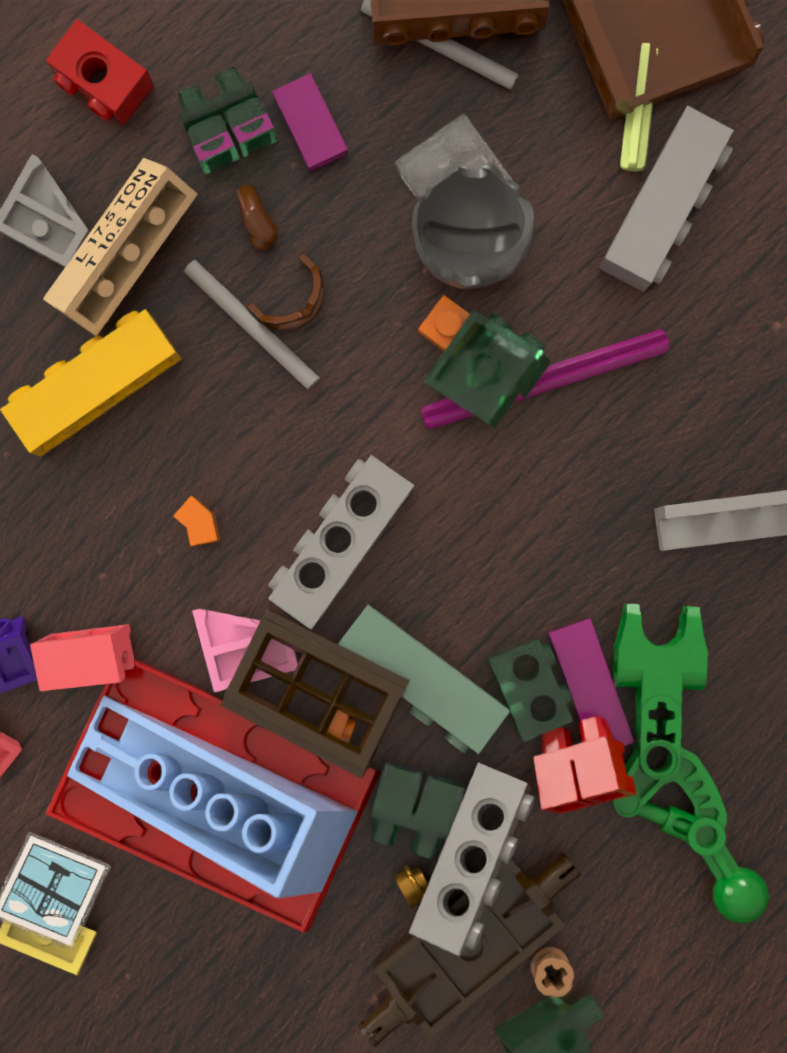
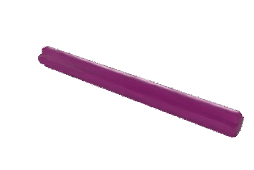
[421,329,670,429]

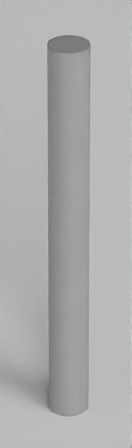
[361,0,519,90]
[184,260,320,390]

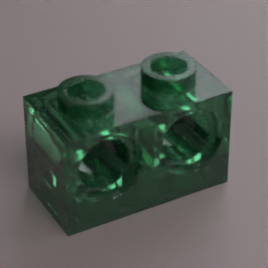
[486,637,575,742]

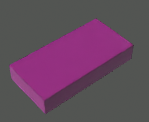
[272,73,348,172]

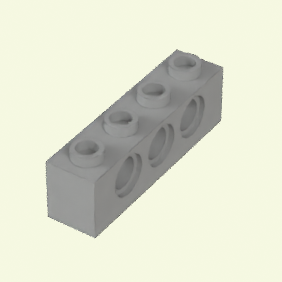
[268,455,414,630]
[409,763,535,956]

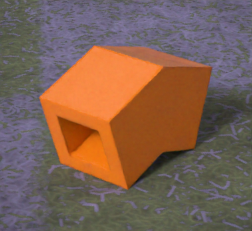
[173,496,220,547]

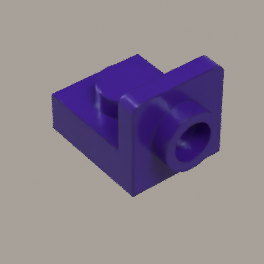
[0,617,37,694]

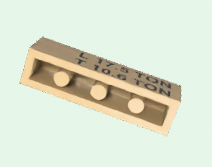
[43,158,198,336]

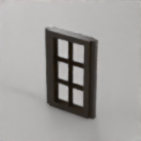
[221,609,410,779]

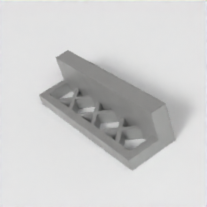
[654,490,787,551]

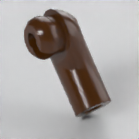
[236,185,277,250]

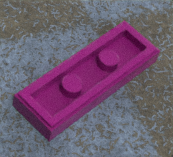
[548,618,634,746]

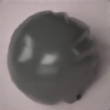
[412,163,535,289]

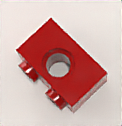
[45,19,154,126]

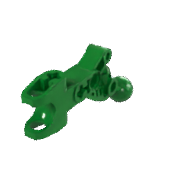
[609,604,769,924]

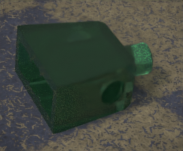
[493,994,604,1053]

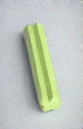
[620,43,658,172]

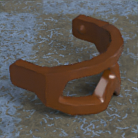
[247,253,324,331]

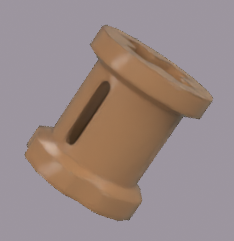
[530,946,574,998]

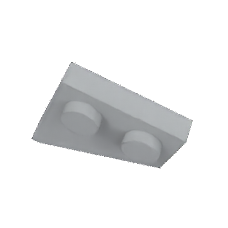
[0,154,90,268]

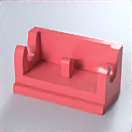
[30,624,134,691]

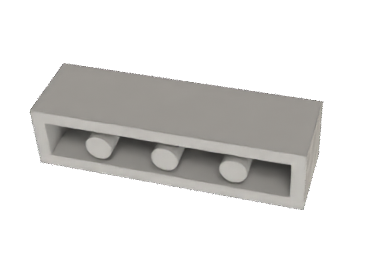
[599,106,734,292]

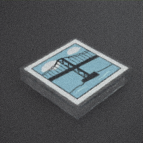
[0,832,111,951]

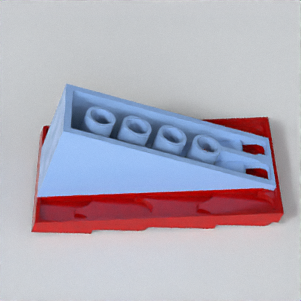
[45,659,381,932]

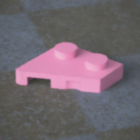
[192,609,299,692]

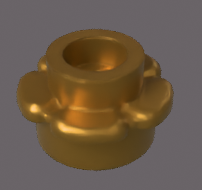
[394,865,428,908]

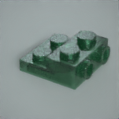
[423,310,551,429]

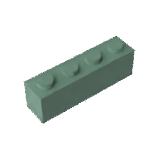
[339,604,510,754]

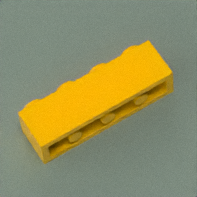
[0,309,182,457]

